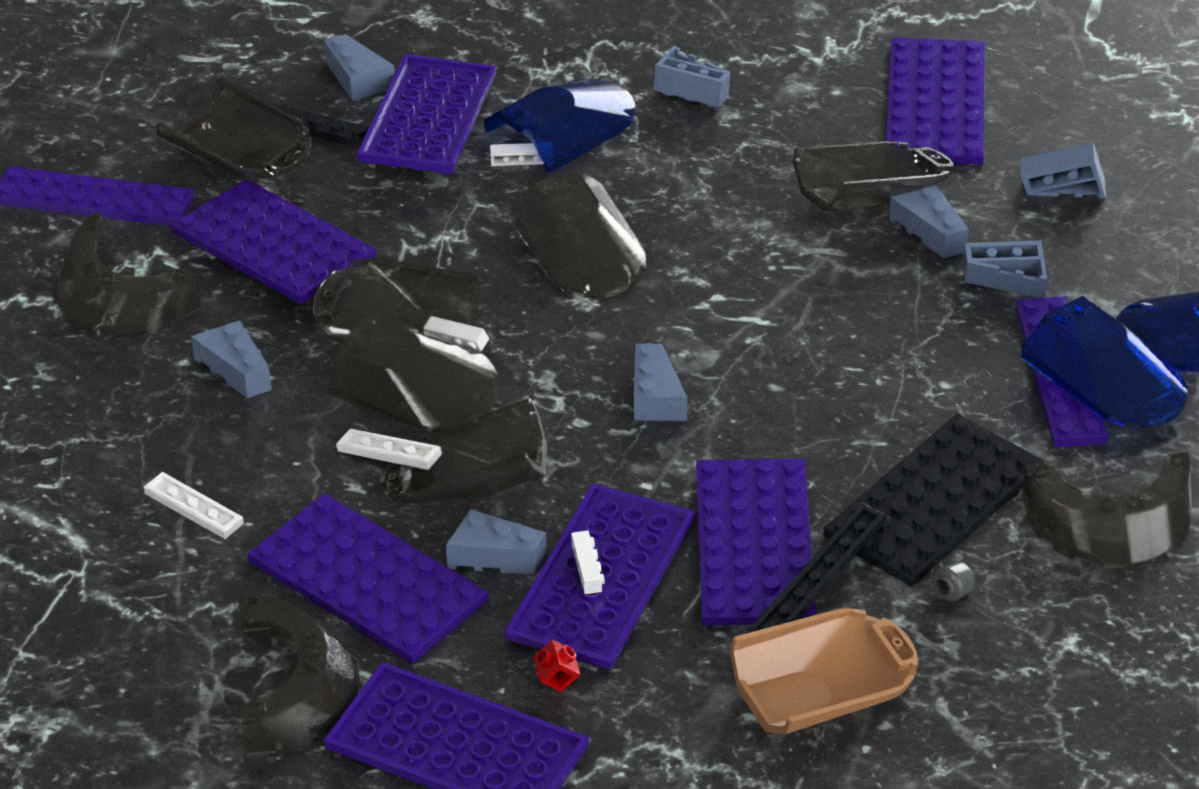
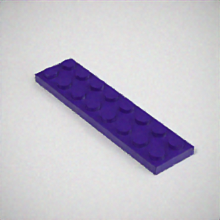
[0,167,195,226]
[1015,296,1108,448]

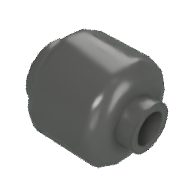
[933,561,975,602]

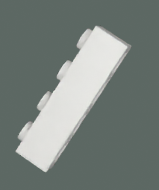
[490,143,552,166]
[423,316,489,351]
[571,530,605,594]

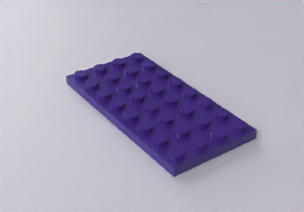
[886,37,985,165]
[357,54,496,174]
[171,179,377,305]
[696,459,816,626]
[505,483,695,670]
[248,493,489,664]
[324,662,589,789]

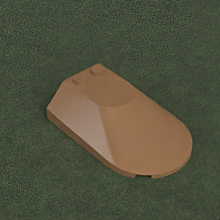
[730,609,918,734]

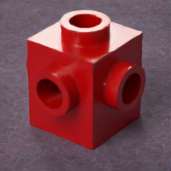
[533,640,581,692]

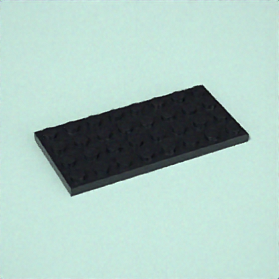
[823,413,1045,587]

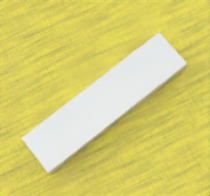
[336,429,442,470]
[144,472,244,539]

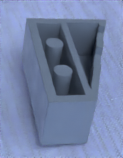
[324,34,395,101]
[654,46,731,107]
[1021,143,1106,199]
[889,185,969,258]
[963,240,1047,298]
[191,320,272,398]
[634,343,687,421]
[446,509,547,574]

